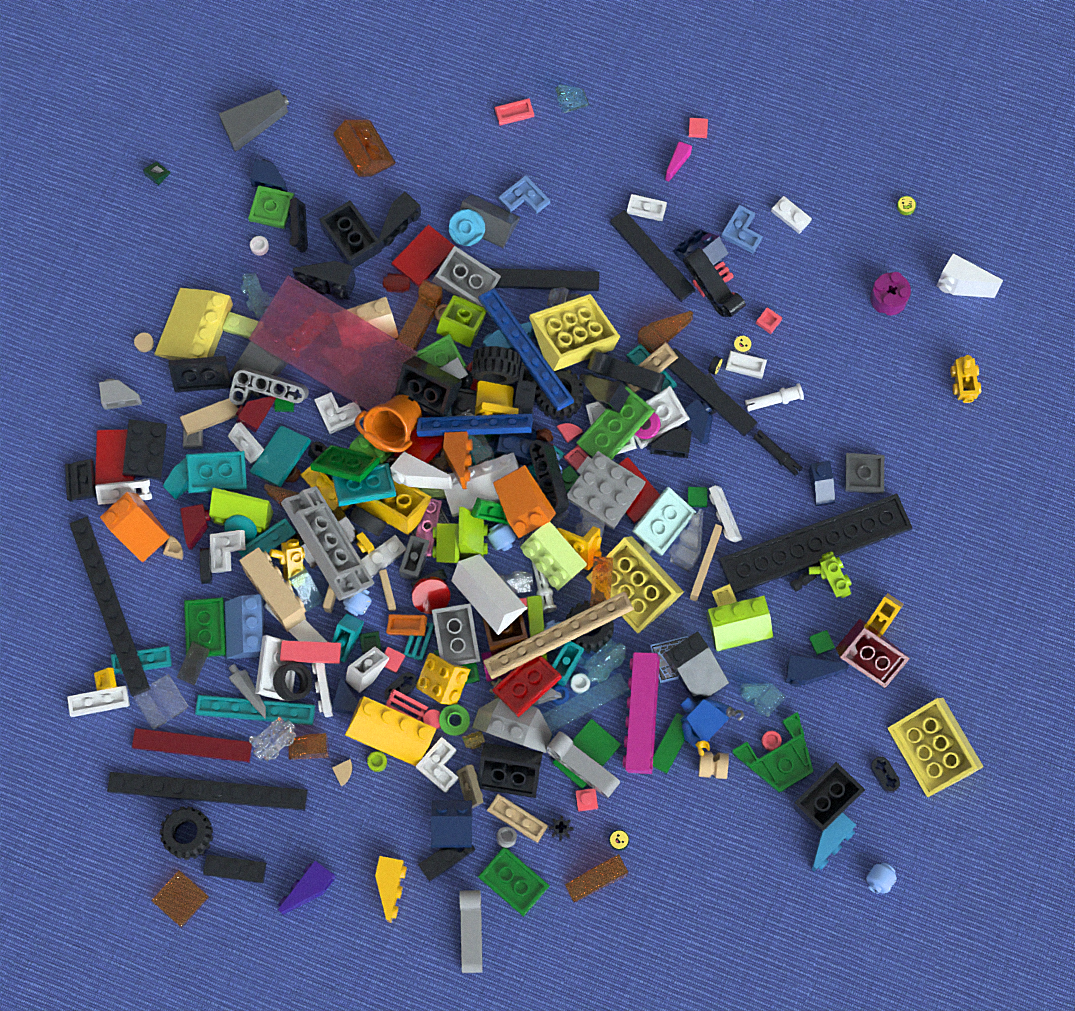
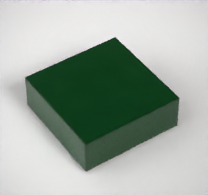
[359,631,382,654]

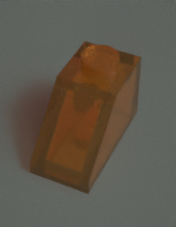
[289,733,329,760]

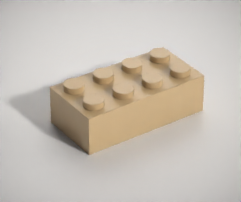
[239,547,306,632]

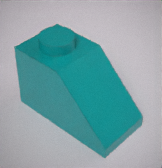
[163,458,188,500]
[332,614,364,663]
[552,641,585,686]

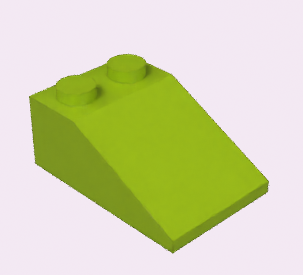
[459,507,488,560]

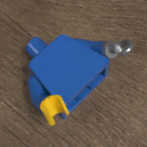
[680,697,744,756]

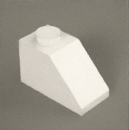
[345,647,389,693]

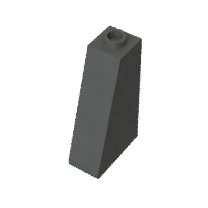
[219,90,289,151]

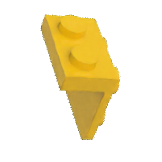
[475,381,518,416]
[557,526,602,571]
[416,653,470,705]

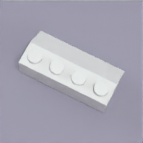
[444,452,520,517]

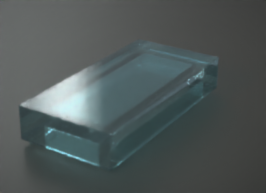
[289,569,324,611]

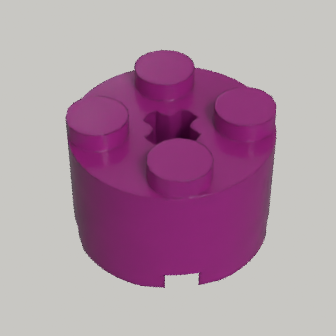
[870,272,911,316]

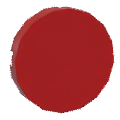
[411,577,450,614]

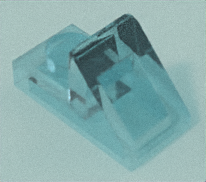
[555,84,589,113]

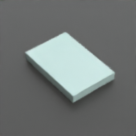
[632,487,696,556]

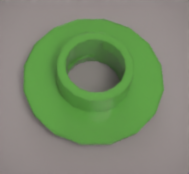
[439,704,470,736]

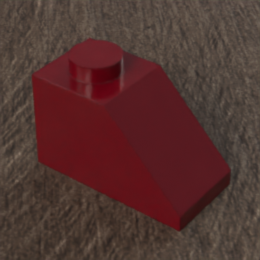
[235,396,276,433]
[180,504,211,550]

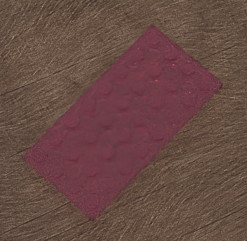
[249,275,418,411]

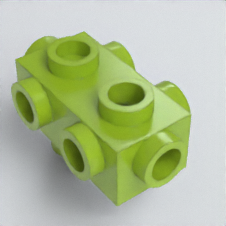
[809,551,852,598]

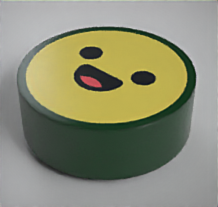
[609,830,629,851]

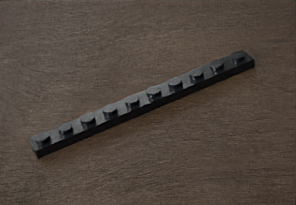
[69,517,151,697]
[107,772,308,811]

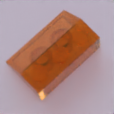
[333,119,396,177]

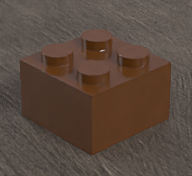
[482,613,528,656]

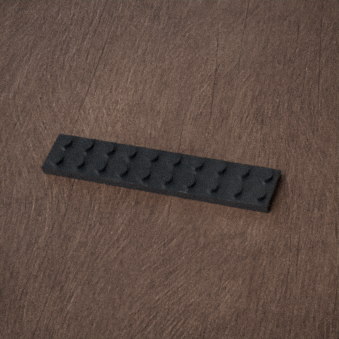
[719,494,912,595]

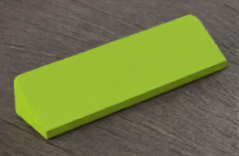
[527,595,547,661]

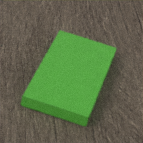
[576,386,655,460]

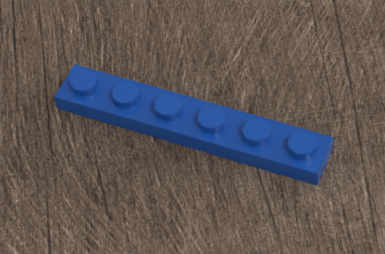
[417,414,533,437]

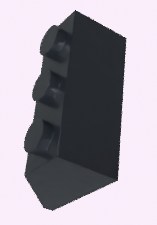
[394,356,462,417]
[478,743,543,798]
[793,762,865,832]

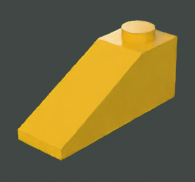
[867,593,904,635]

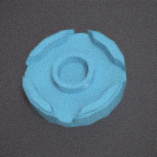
[449,209,485,246]

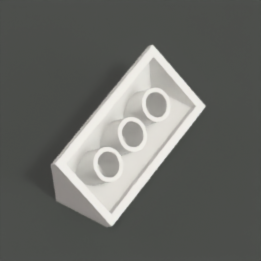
[451,554,527,635]

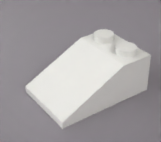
[937,254,1003,298]

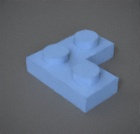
[498,175,550,214]
[721,205,763,254]

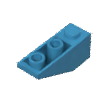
[811,813,856,872]

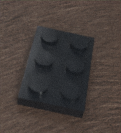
[168,356,231,392]
[122,419,167,480]

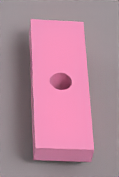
[416,499,442,557]

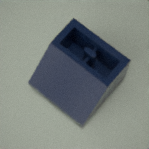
[673,229,729,266]

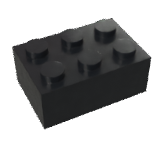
[319,200,382,268]

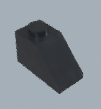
[650,428,692,459]

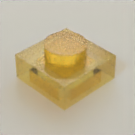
[462,731,485,749]

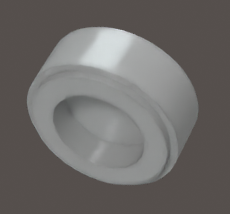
[496,827,517,848]

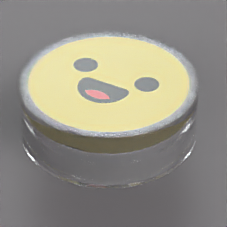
[733,335,752,354]

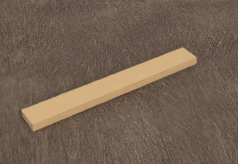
[484,591,634,679]

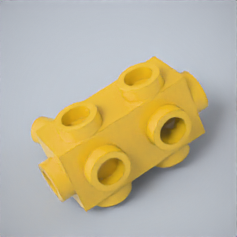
[950,355,981,403]
[269,539,306,586]

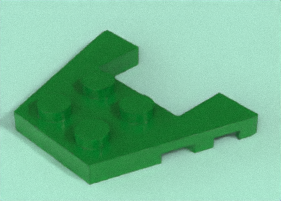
[732,712,813,793]

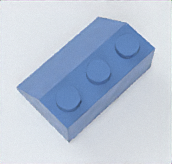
[225,594,265,659]

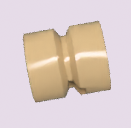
[698,751,729,779]

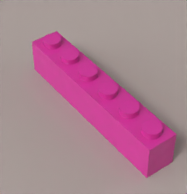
[623,652,660,774]

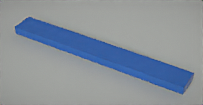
[478,288,574,411]

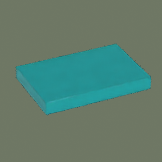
[249,426,311,487]
[186,451,247,493]
[332,463,396,507]

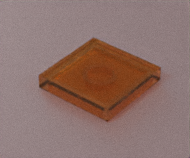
[151,870,209,928]

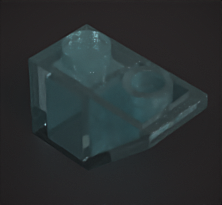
[739,683,786,717]

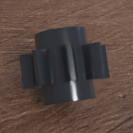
[549,815,574,842]

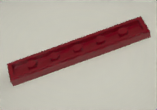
[132,728,253,763]

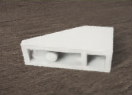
[390,452,453,490]

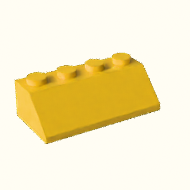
[355,474,431,535]
[345,696,436,767]

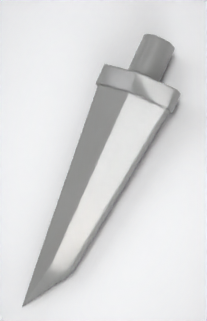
[229,664,266,719]

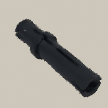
[753,430,803,476]

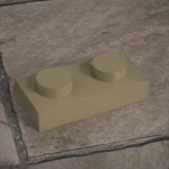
[456,764,483,808]

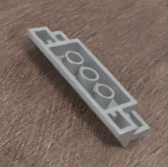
[281,486,374,601]

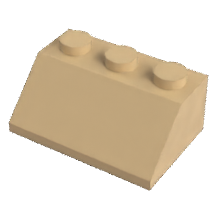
[333,297,399,353]

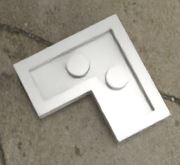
[314,392,364,434]
[210,530,246,573]
[416,737,459,794]

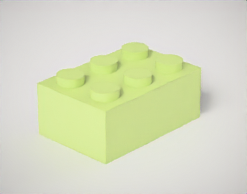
[520,522,587,591]

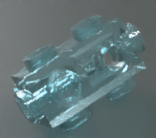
[240,273,280,318]
[579,639,627,684]

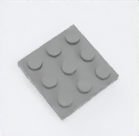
[567,451,646,530]

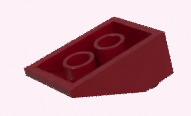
[836,619,910,688]

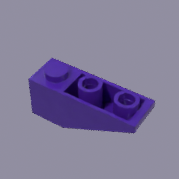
[278,861,336,915]

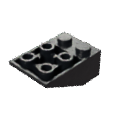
[293,261,356,300]

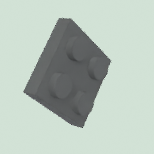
[845,453,885,494]

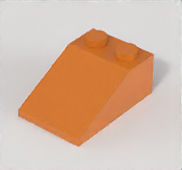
[493,465,556,538]
[100,492,170,562]

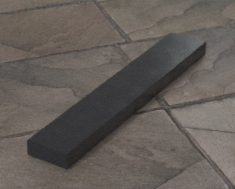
[610,210,695,302]
[489,268,599,291]
[667,348,757,437]

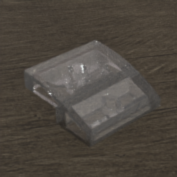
[133,674,188,730]

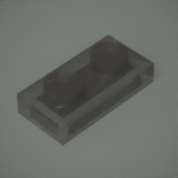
[177,641,211,685]

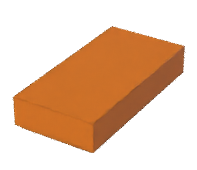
[386,614,427,636]

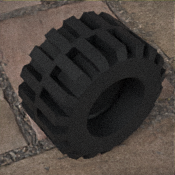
[471,346,521,385]
[536,368,583,420]
[566,601,614,654]
[159,806,213,860]

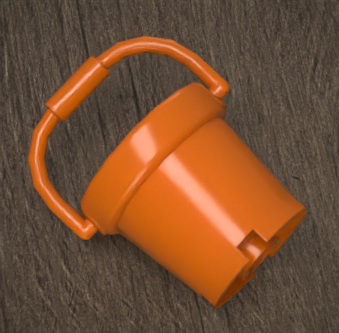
[354,395,422,452]

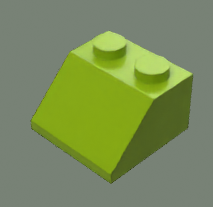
[436,295,487,347]
[433,523,461,563]

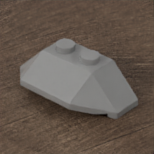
[472,698,552,753]

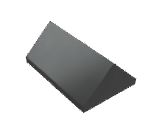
[459,194,520,248]

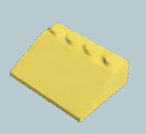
[155,288,233,360]
[529,294,620,371]
[586,536,684,634]
[888,698,984,797]

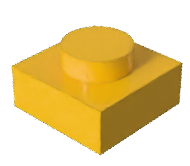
[356,532,375,554]
[94,668,117,691]

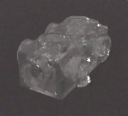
[498,570,533,594]
[249,717,297,761]

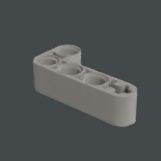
[229,368,309,405]
[547,731,620,798]
[460,890,483,973]

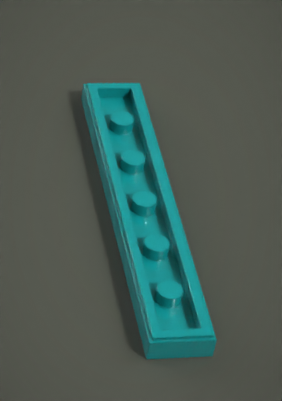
[195,695,315,725]

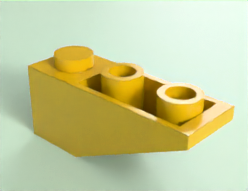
[375,856,407,923]

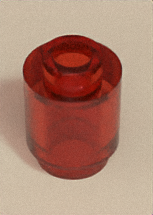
[383,273,410,293]

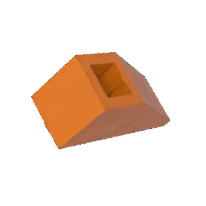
[443,432,473,489]

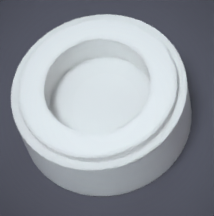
[250,236,269,256]
[571,673,590,694]

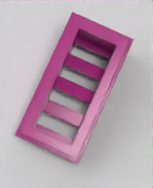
[665,142,692,182]

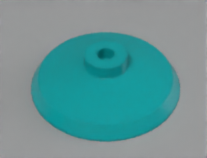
[224,515,257,545]

